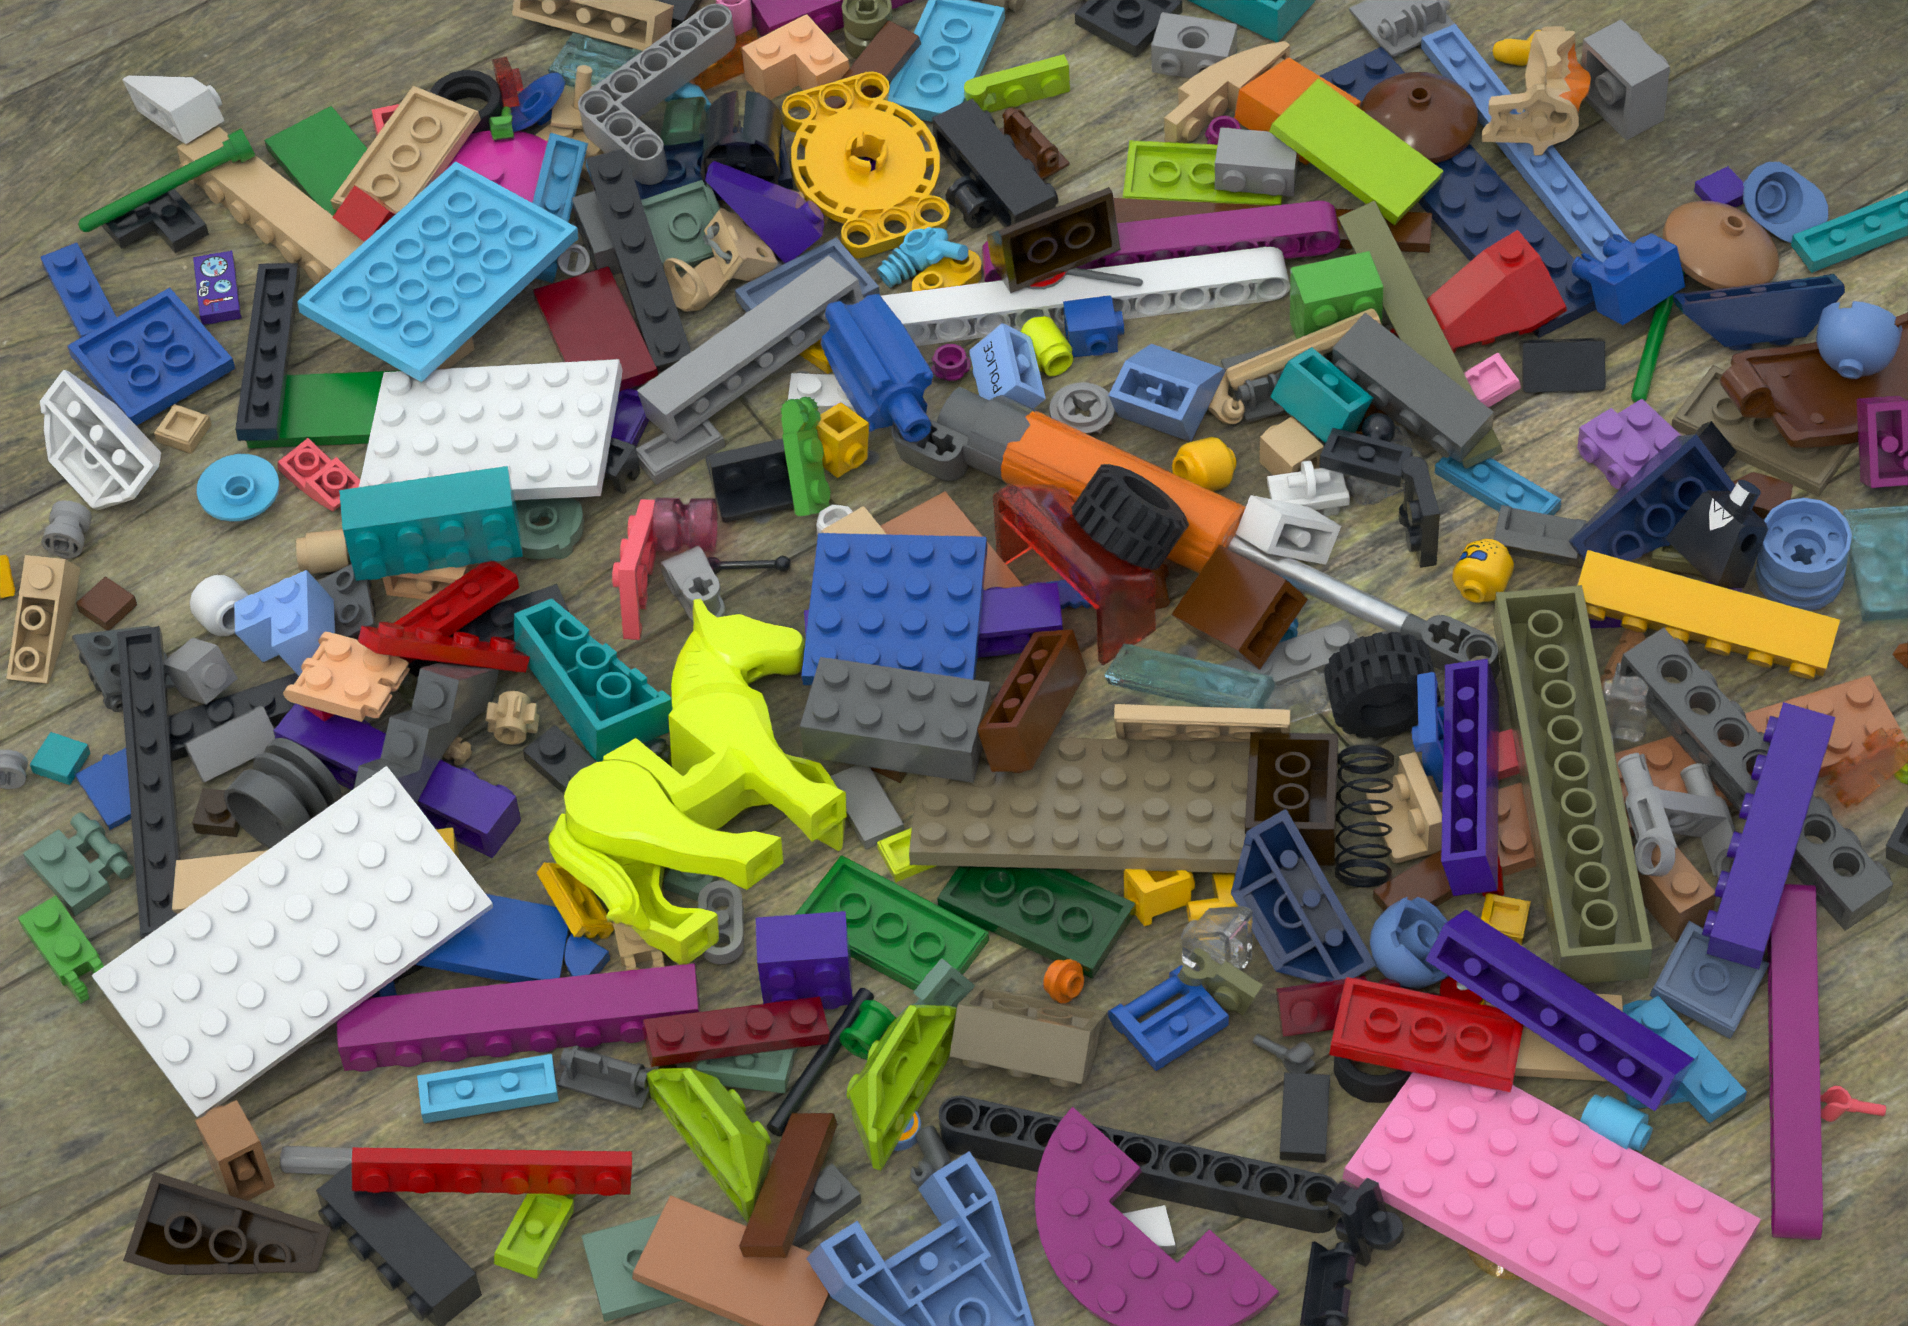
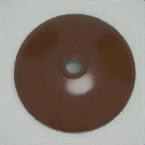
[1360,72,1478,163]

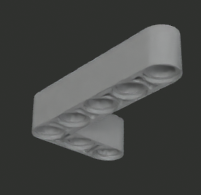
[578,4,736,185]

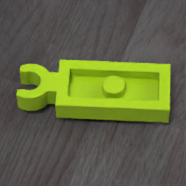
[494,1193,577,1279]

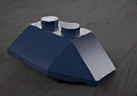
[1673,274,1845,351]
[1231,809,1376,983]

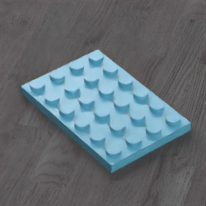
[297,161,579,382]

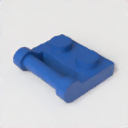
[1108,965,1229,1071]

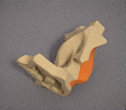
[1481,26,1591,156]

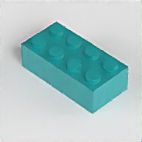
[339,466,523,581]

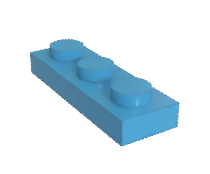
[1627,995,1747,1123]

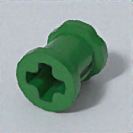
[839,1000,896,1060]

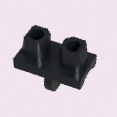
[1327,1178,1404,1267]

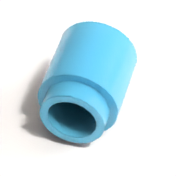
[1580,1094,1653,1152]

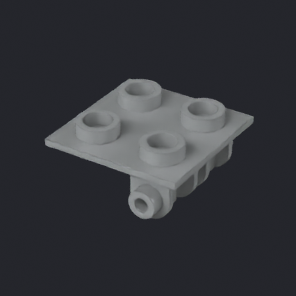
[1349,0,1455,57]

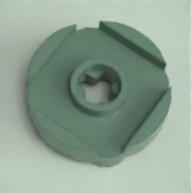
[515,498,584,559]

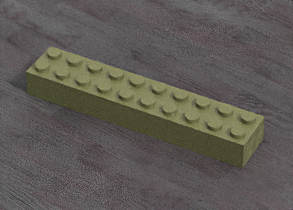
[1493,585,1653,984]

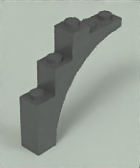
[354,662,499,804]

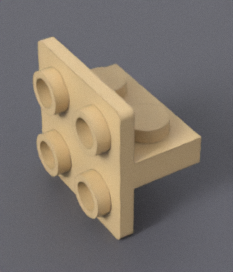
[1365,752,1443,863]

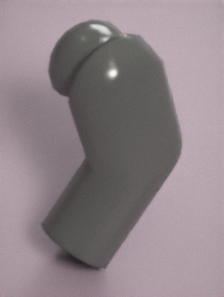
[910,1126,951,1188]

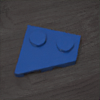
[1412,672,1444,792]

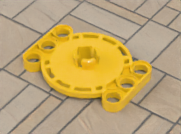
[781,72,950,259]

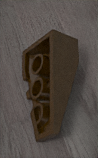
[123,1172,331,1275]

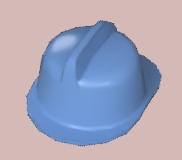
[1743,162,1828,243]

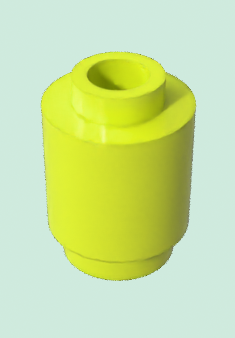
[1020,316,1073,376]

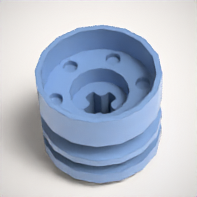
[1755,498,1852,611]

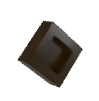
[192,788,240,837]

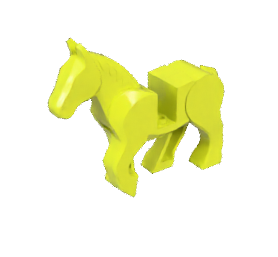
[548,598,847,965]

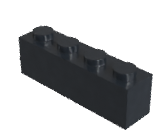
[932,99,1059,228]
[316,1162,482,1326]

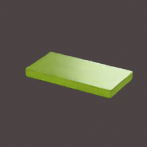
[1269,78,1443,225]
[1123,140,1283,206]

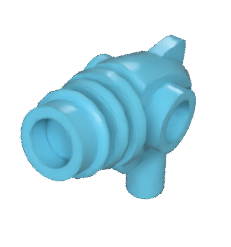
[876,227,968,288]

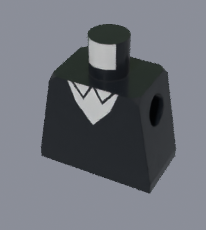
[1666,480,1768,588]

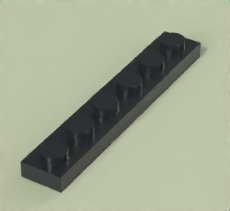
[586,148,691,373]
[235,263,300,441]

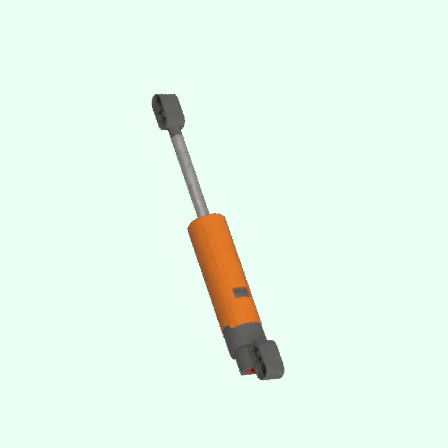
[891,387,1500,679]

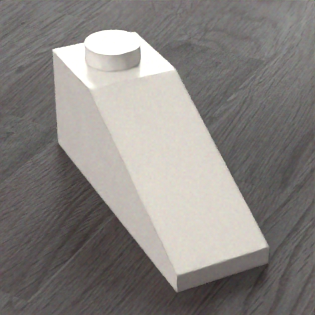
[122,75,225,144]

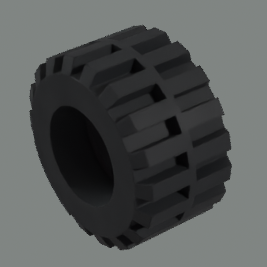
[1071,464,1189,570]
[1324,632,1441,739]

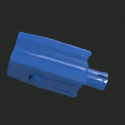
[821,294,934,442]

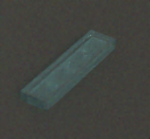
[1105,643,1276,709]

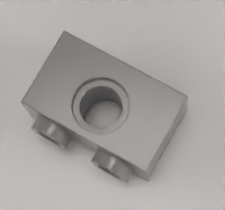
[1151,12,1237,78]

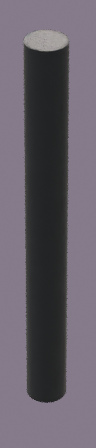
[767,988,874,1136]

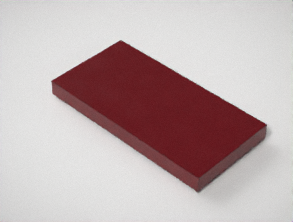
[533,266,658,391]

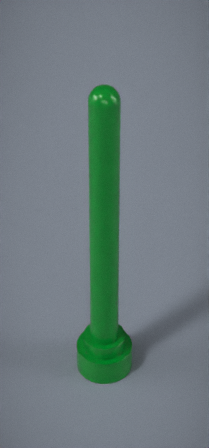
[78,128,256,232]
[1631,270,1686,403]

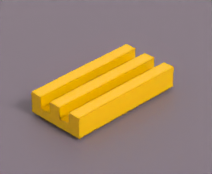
[536,862,614,939]

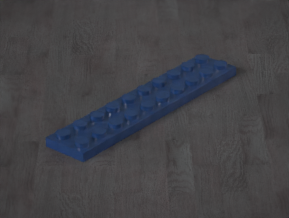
[1320,46,1597,338]

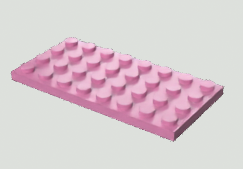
[1342,1072,1761,1326]

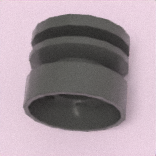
[223,738,342,849]

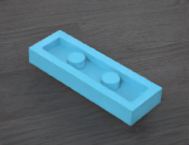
[417,1054,559,1123]

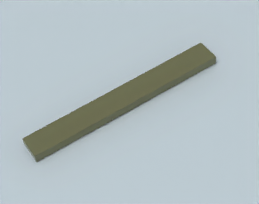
[1338,201,1503,469]

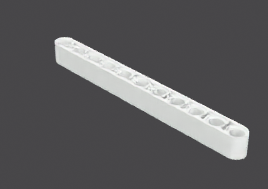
[863,247,1290,346]

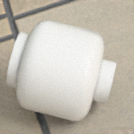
[190,575,248,636]

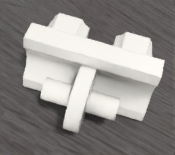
[1267,460,1350,516]

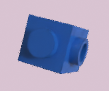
[1063,295,1124,358]

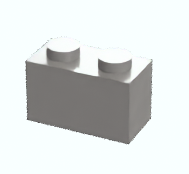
[1215,128,1299,196]

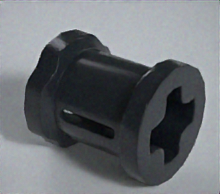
[945,176,996,229]

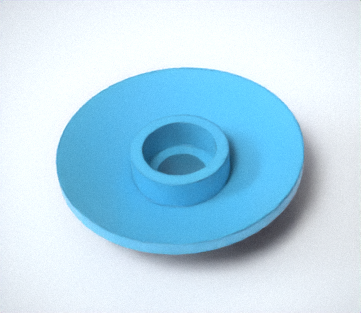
[197,454,280,521]

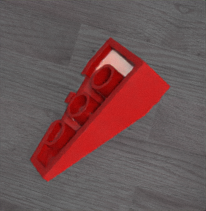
[1390,230,1567,353]

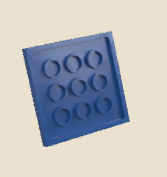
[801,533,988,685]

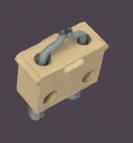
[703,208,785,282]

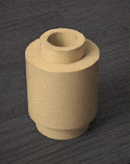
[296,529,351,574]

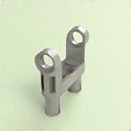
[1617,753,1736,879]

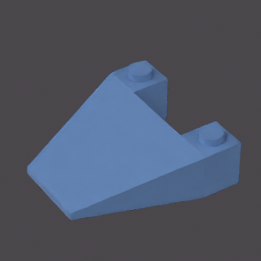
[806,1151,1034,1326]

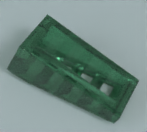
[660,96,707,145]

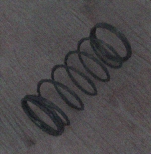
[1335,745,1394,887]

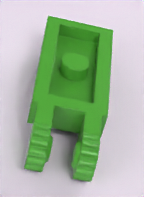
[780,397,830,516]
[18,895,104,1004]

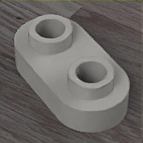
[698,880,744,964]

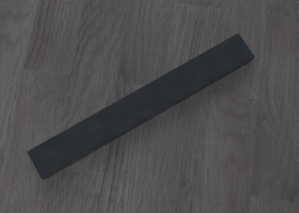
[117,626,181,939]

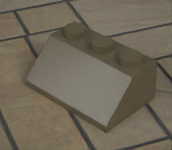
[949,985,1107,1087]

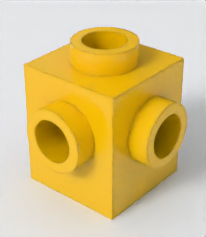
[816,402,869,478]

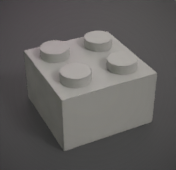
[1581,19,1670,141]

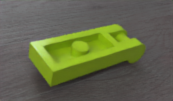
[964,54,1070,113]

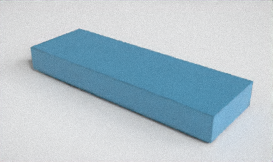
[1434,456,1561,516]

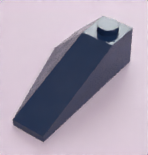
[1568,434,1735,561]

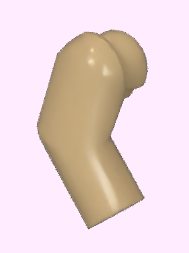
[1208,372,1245,425]

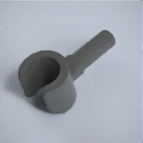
[1253,1034,1315,1073]

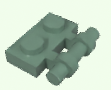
[23,812,134,916]

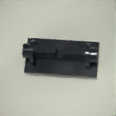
[1300,1241,1358,1326]

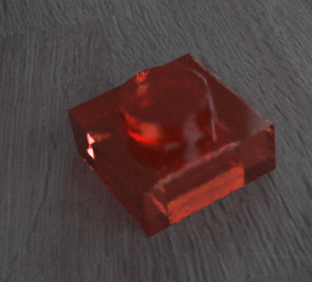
[492,56,524,108]

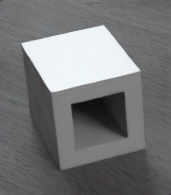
[164,638,238,704]

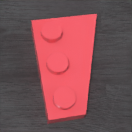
[612,499,659,640]

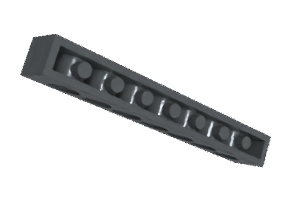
[1618,627,1893,931]

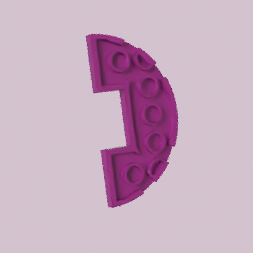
[1035,1107,1280,1326]

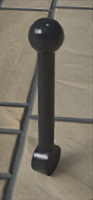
[707,555,791,574]

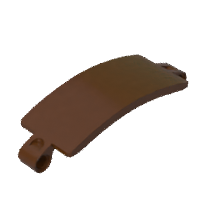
[1720,312,1908,448]

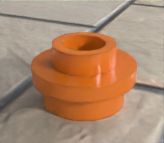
[1043,959,1084,1004]

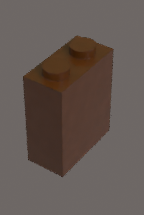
[1171,545,1308,670]

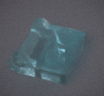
[548,32,642,88]

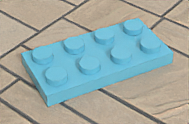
[883,0,1005,122]

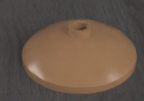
[1663,201,1779,289]

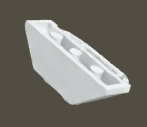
[40,370,161,510]

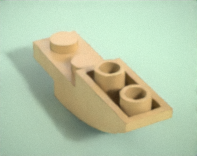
[1164,41,1290,143]

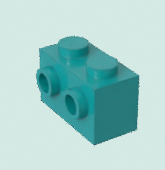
[1270,347,1373,443]

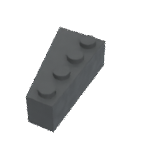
[1332,313,1494,463]

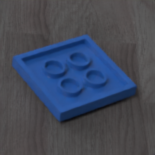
[67,287,235,426]

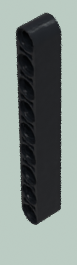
[939,1096,1339,1233]

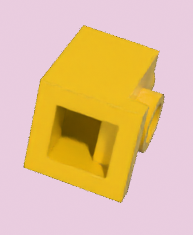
[1123,869,1195,926]

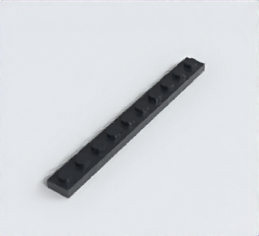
[169,584,570,761]

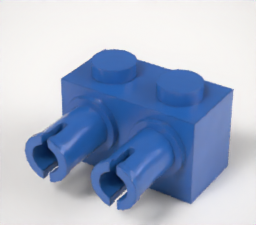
[1572,233,1685,325]

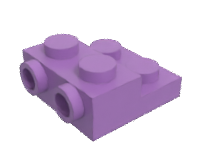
[1577,399,1680,489]

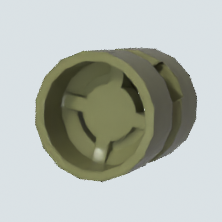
[842,0,893,59]

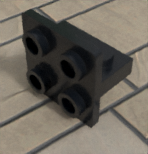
[705,438,794,523]

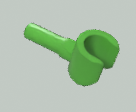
[490,106,514,141]

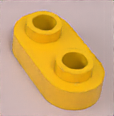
[912,250,982,292]

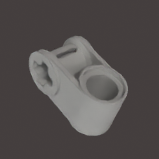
[660,546,726,624]

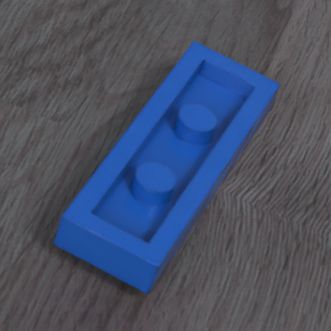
[40,243,117,338]

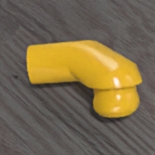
[1492,30,1541,66]

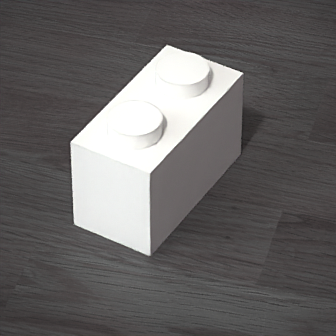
[1235,495,1341,565]

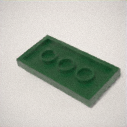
[937,866,1136,979]

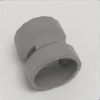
[41,500,92,558]

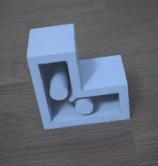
[234,570,335,676]

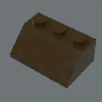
[987,187,1121,293]
[1245,732,1339,866]

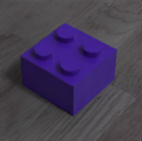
[755,911,853,1009]

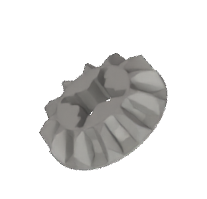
[1049,382,1115,435]

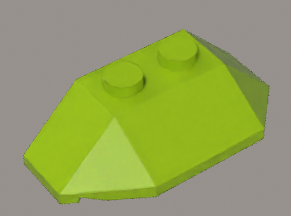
[847,1005,957,1171]
[646,1068,771,1223]

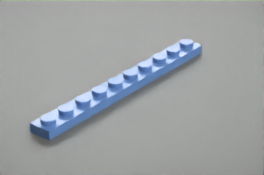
[1421,24,1629,262]

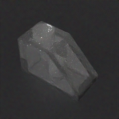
[1180,906,1253,971]

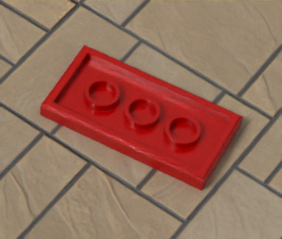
[1329,977,1524,1093]

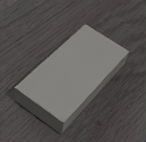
[636,419,725,485]
[183,706,275,782]
[830,765,905,850]

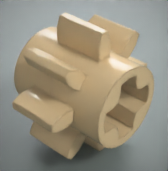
[485,691,540,745]

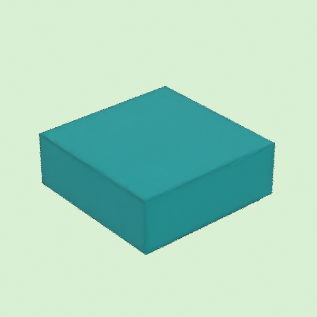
[30,732,91,785]

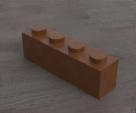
[977,629,1087,773]

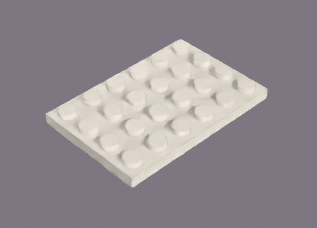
[359,359,623,500]

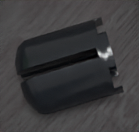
[700,90,783,187]

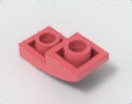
[278,438,360,512]

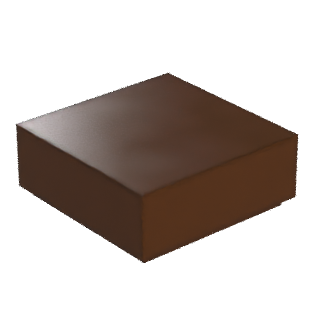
[76,576,137,631]

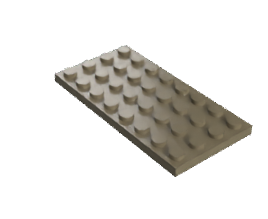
[909,737,1250,873]

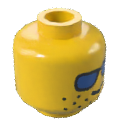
[1452,539,1514,603]

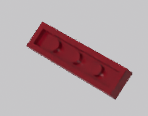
[642,996,830,1067]

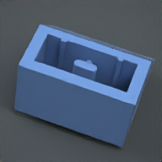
[1108,344,1225,442]

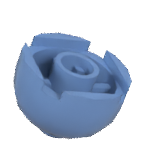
[1816,301,1903,379]
[1370,897,1449,989]

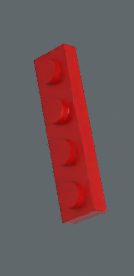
[358,622,530,673]

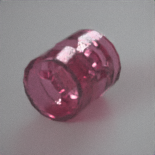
[653,497,718,552]

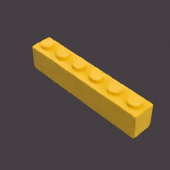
[1577,550,1840,679]

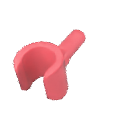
[1821,1086,1886,1122]

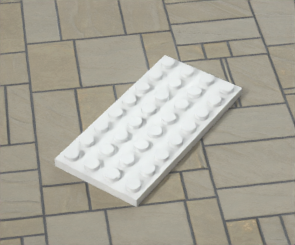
[92,766,493,1119]

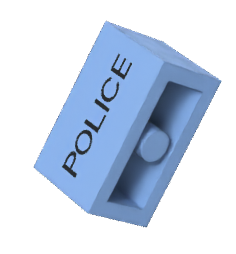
[969,323,1046,409]

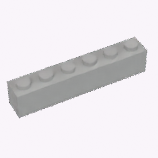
[637,255,863,442]

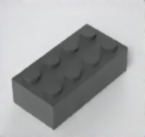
[800,657,992,783]

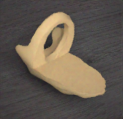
[663,256,730,312]

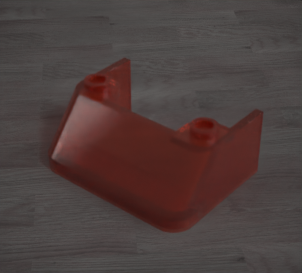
[993,484,1156,666]

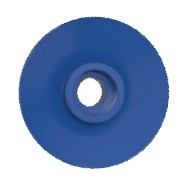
[508,73,565,132]

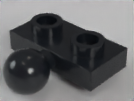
[1319,413,1413,488]

